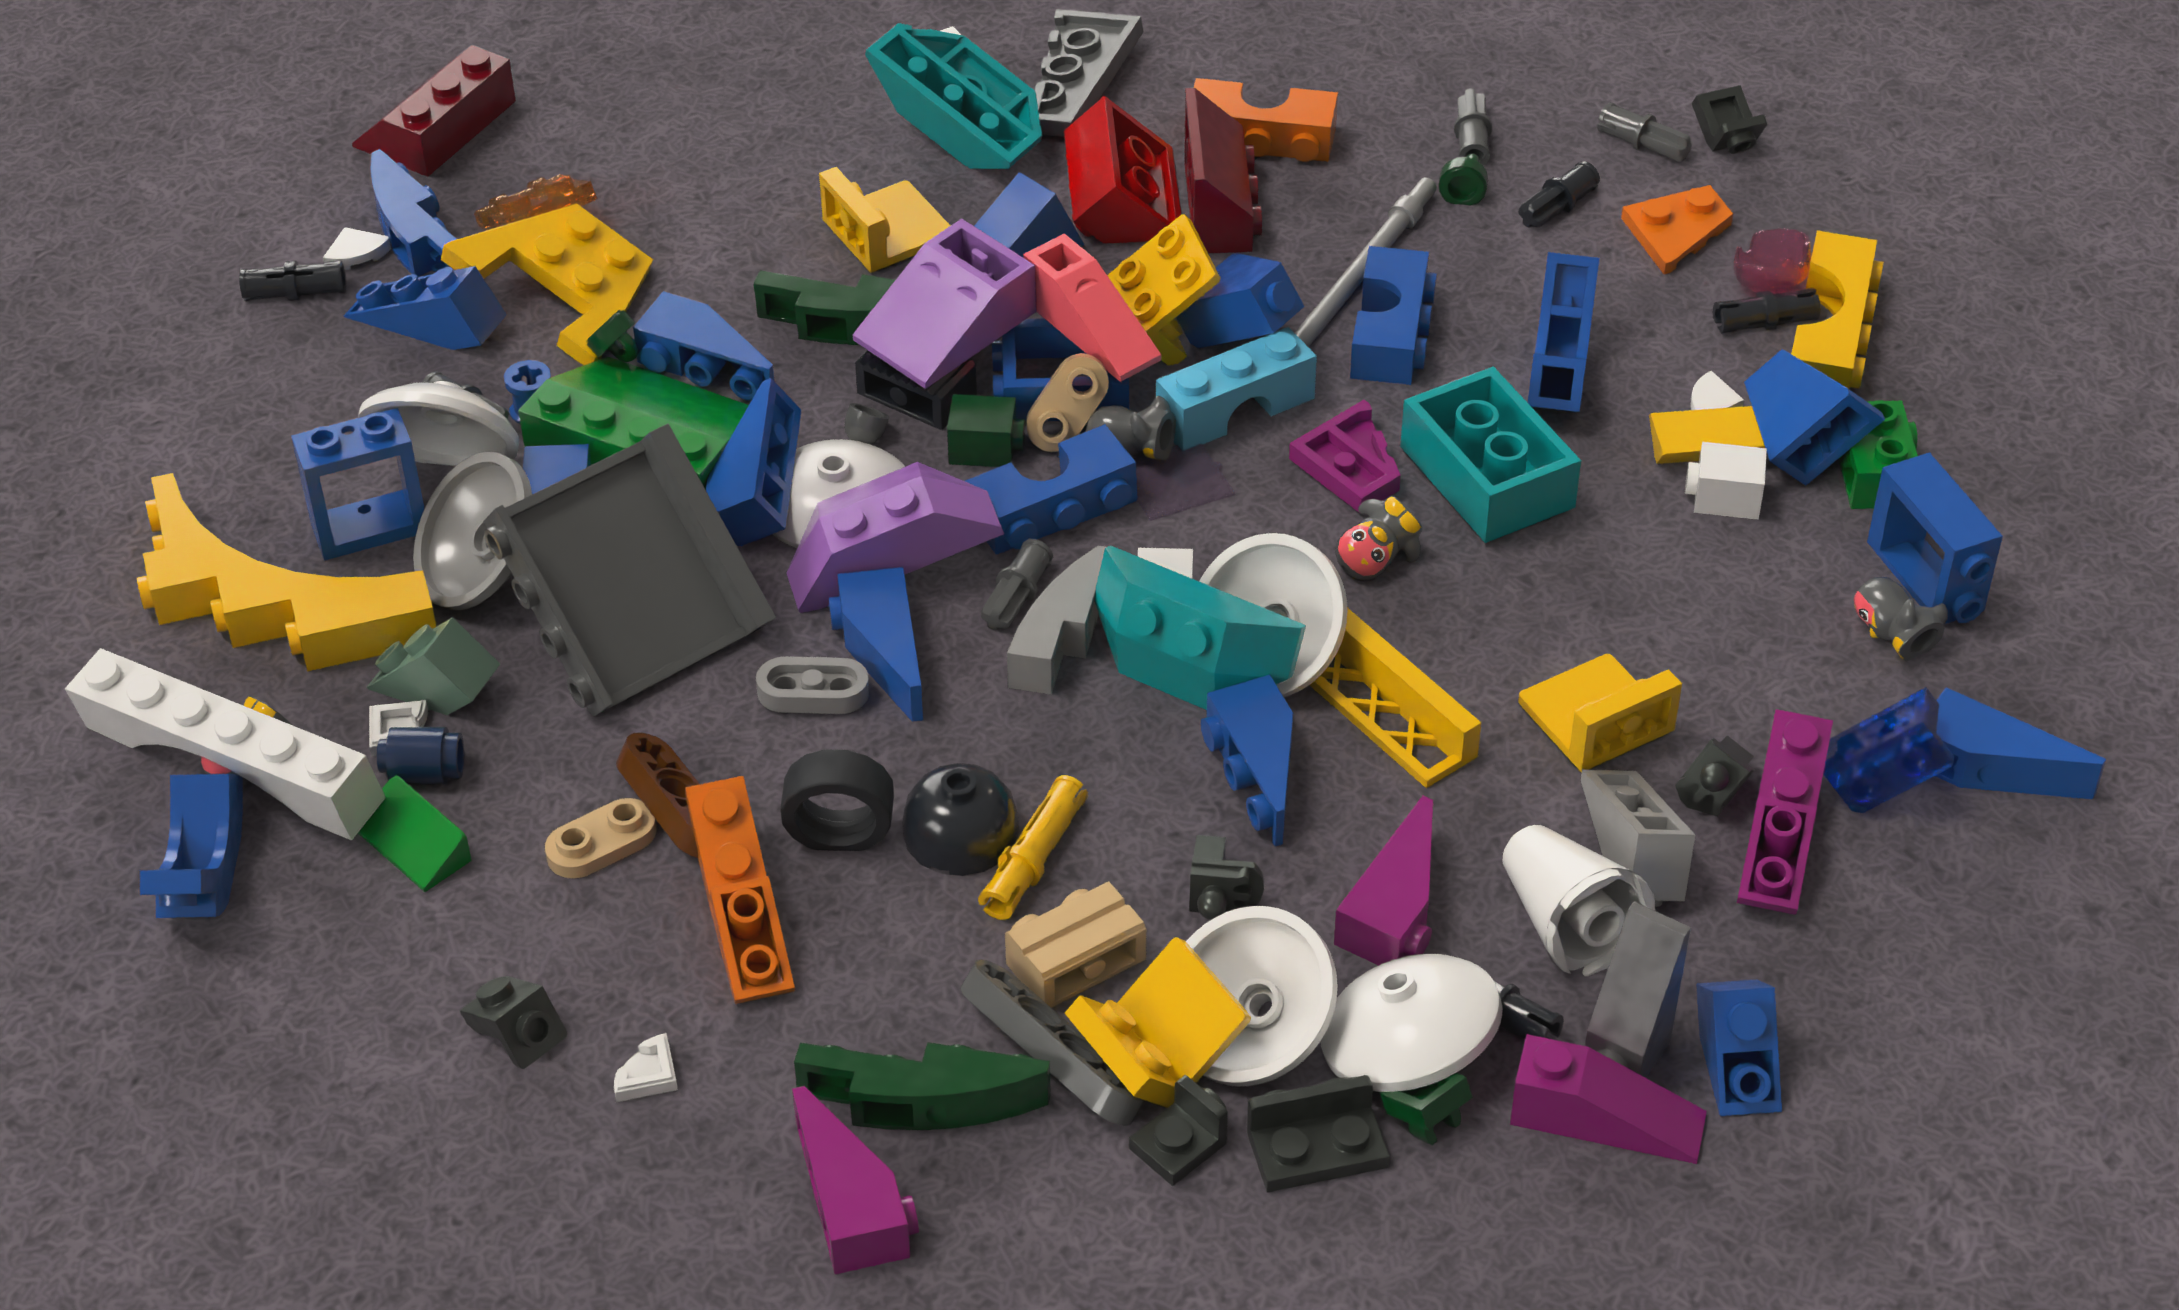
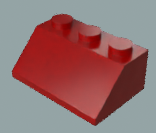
[1064,96,1182,244]

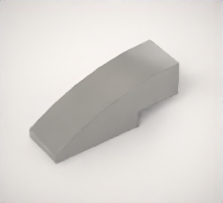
[1007,546,1106,694]

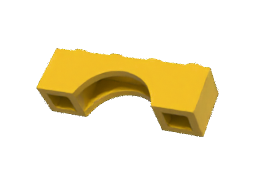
[1791,230,1884,389]

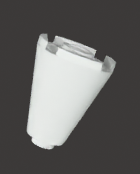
[1503,825,1655,976]

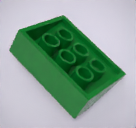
[518,357,749,490]

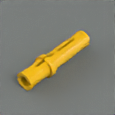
[978,775,1088,920]

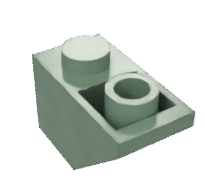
[366,617,500,715]

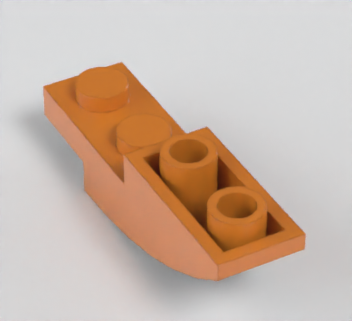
[685,776,795,1004]

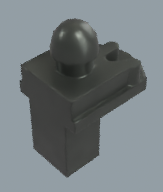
[1675,735,1755,817]
[1189,835,1265,920]

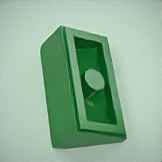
[358,775,472,892]

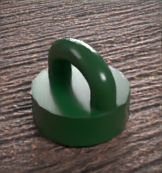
[1438,154,1488,206]
[586,310,638,362]

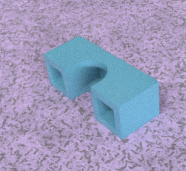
[1156,327,1317,452]

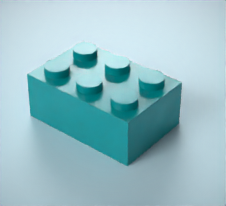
[1400,366,1581,543]

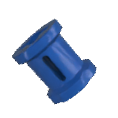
[504,360,551,423]

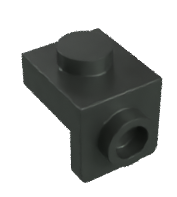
[1691,85,1768,154]
[459,976,567,1069]

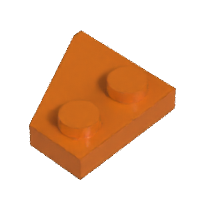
[1621,185,1733,275]

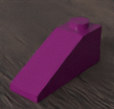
[1334,795,1433,966]
[1510,1034,1707,1164]
[792,1086,919,1274]

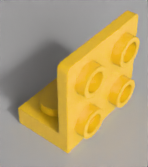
[819,167,951,273]
[1107,214,1220,366]
[1518,654,1682,773]
[1065,937,1251,1108]

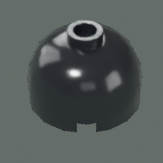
[902,763,1019,876]

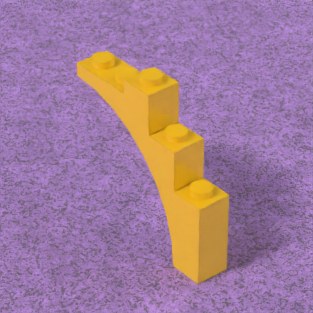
[137,473,437,671]

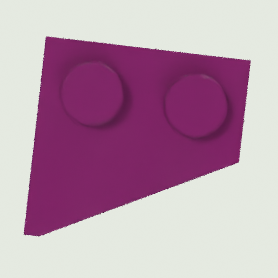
[1289,400,1401,513]

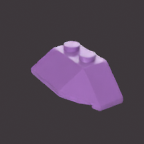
[787,462,1004,613]

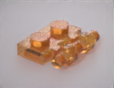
[474,174,597,229]

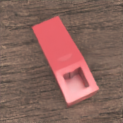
[1023,234,1161,382]

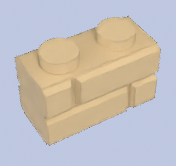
[1005,881,1146,1008]

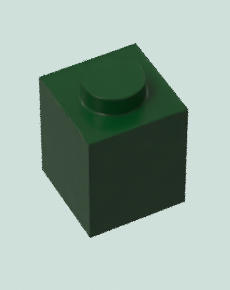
[947,394,1026,467]

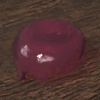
[1733,228,1811,294]

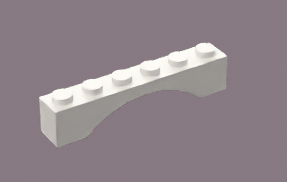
[65,648,386,841]

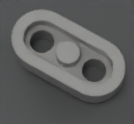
[756,656,870,714]

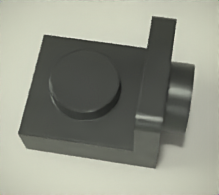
[1129,1075,1228,1186]

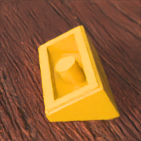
[1649,406,1765,464]

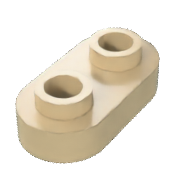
[1026,354,1109,452]
[545,798,657,878]

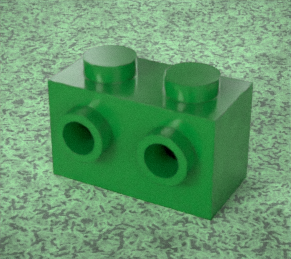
[1838,400,1918,509]

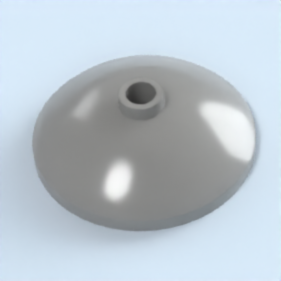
[413,451,532,610]

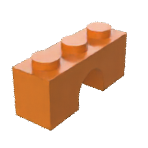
[1194,78,1338,162]

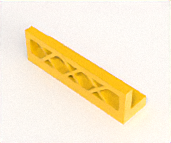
[1310,607,1481,788]

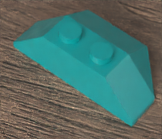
[865,23,1042,169]
[1094,545,1306,710]

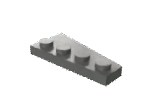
[1035,9,1144,137]

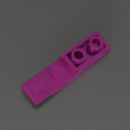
[1737,709,1833,915]

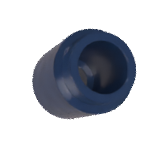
[377,727,465,784]

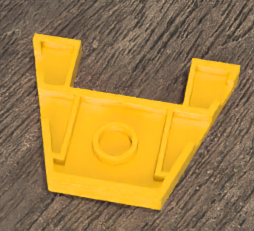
[441,204,653,365]

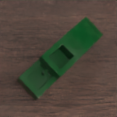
[753,270,895,345]
[794,1042,1051,1130]

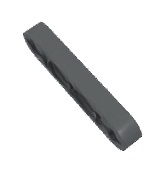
[960,960,1145,1126]

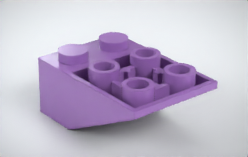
[853,219,1036,389]

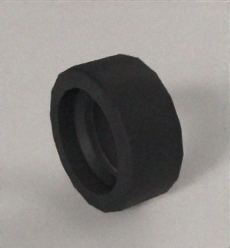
[780,749,894,851]

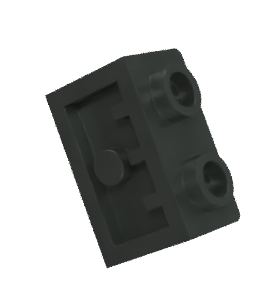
[1247,1075,1390,1192]

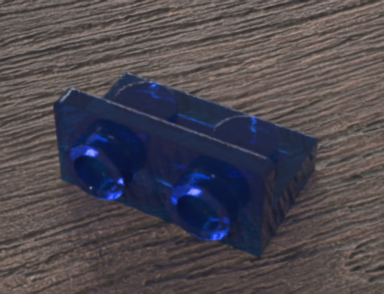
[1823,687,1954,813]

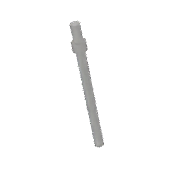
[1295,178,1437,347]

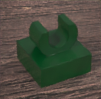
[1380,1073,1473,1145]

